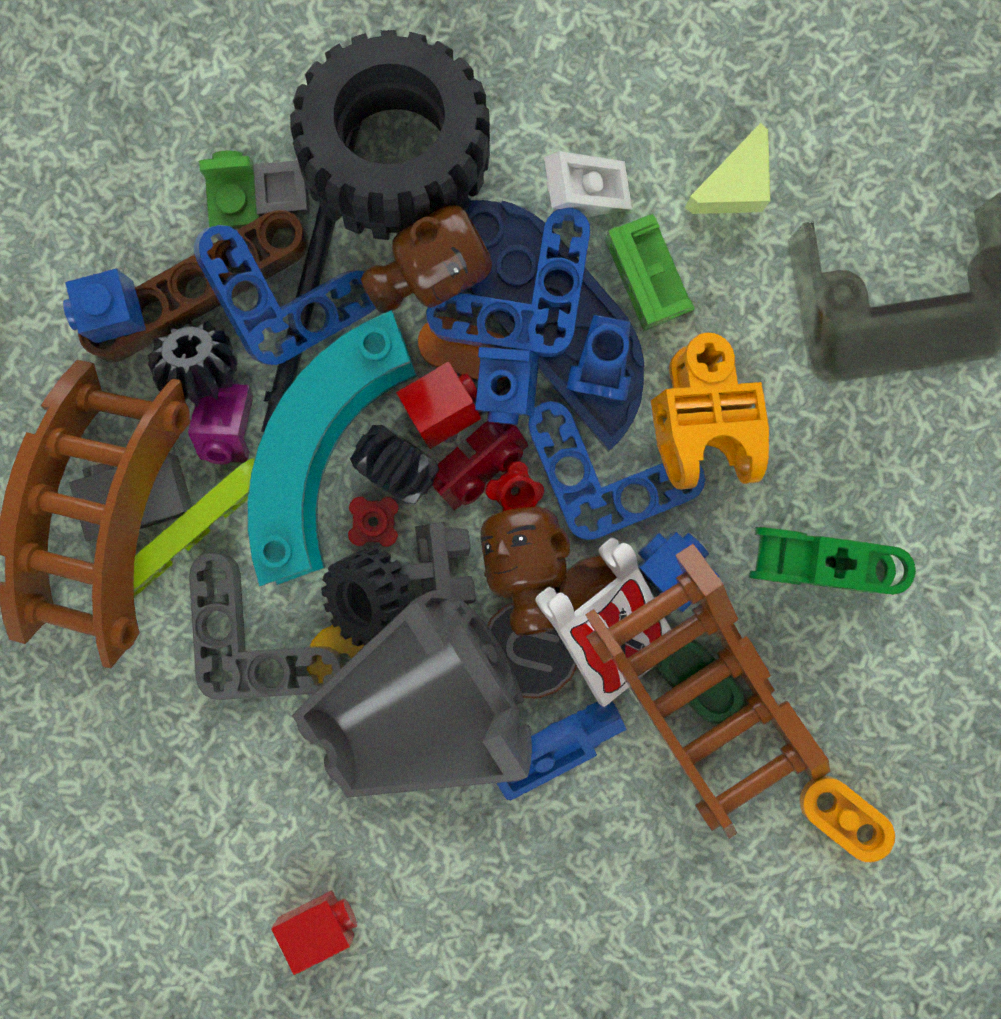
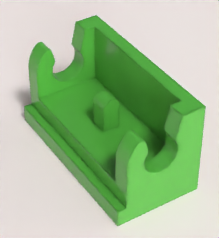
[605,214,695,332]

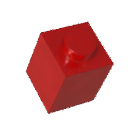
[396,361,481,449]
[271,890,357,975]

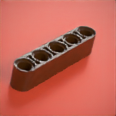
[78,210,309,362]

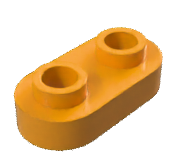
[799,776,895,862]

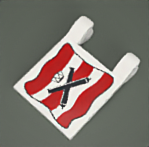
[536,538,671,707]

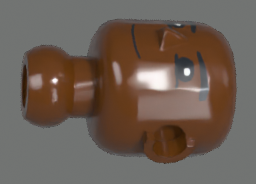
[361,205,492,313]
[480,507,570,636]

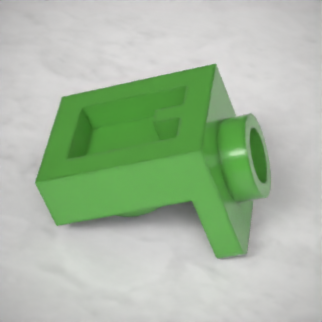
[199,150,259,229]

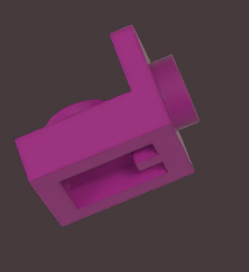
[188,384,254,465]

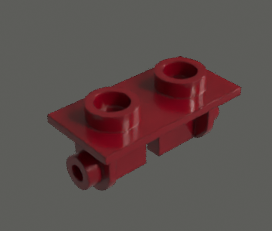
[432,419,529,511]

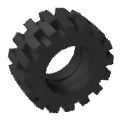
[321,548,415,647]

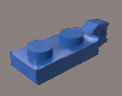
[496,701,627,801]

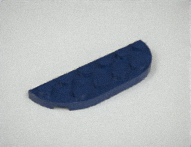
[465,198,645,452]

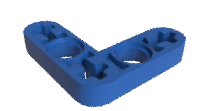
[426,207,590,357]
[194,225,376,365]
[528,401,706,540]

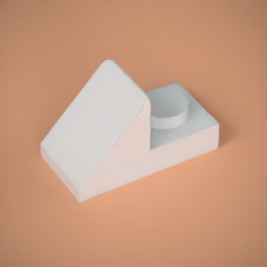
[544,151,632,217]

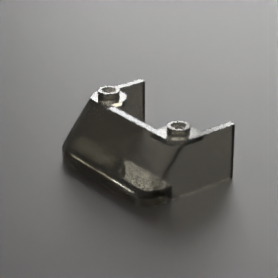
[788,192,1001,383]

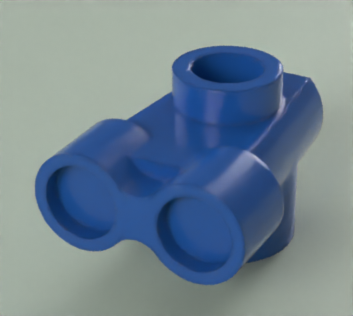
[567,315,631,400]

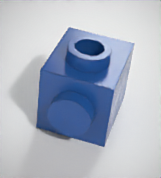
[63,268,146,343]
[638,532,720,612]

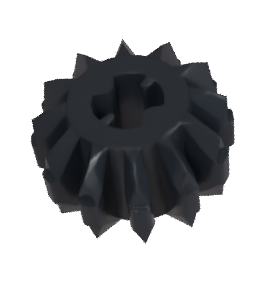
[147,319,238,407]
[350,425,440,504]

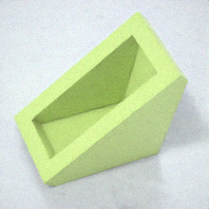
[685,123,770,214]

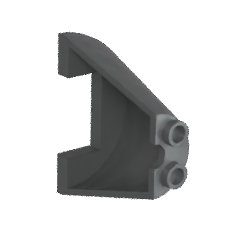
[292,590,532,798]

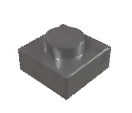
[253,160,310,217]

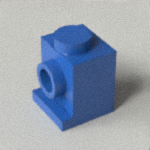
[475,347,539,425]

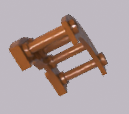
[0,360,190,669]
[585,544,830,839]

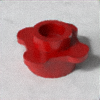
[485,461,544,511]
[348,496,399,547]

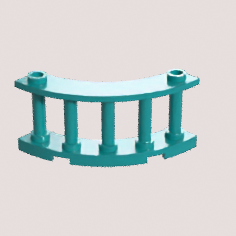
[248,310,417,586]

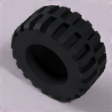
[290,30,490,240]

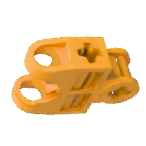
[651,333,769,490]

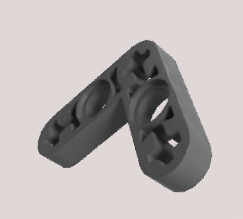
[189,553,345,700]

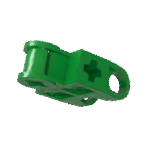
[749,527,916,595]

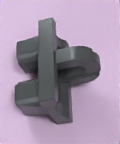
[400,522,476,605]

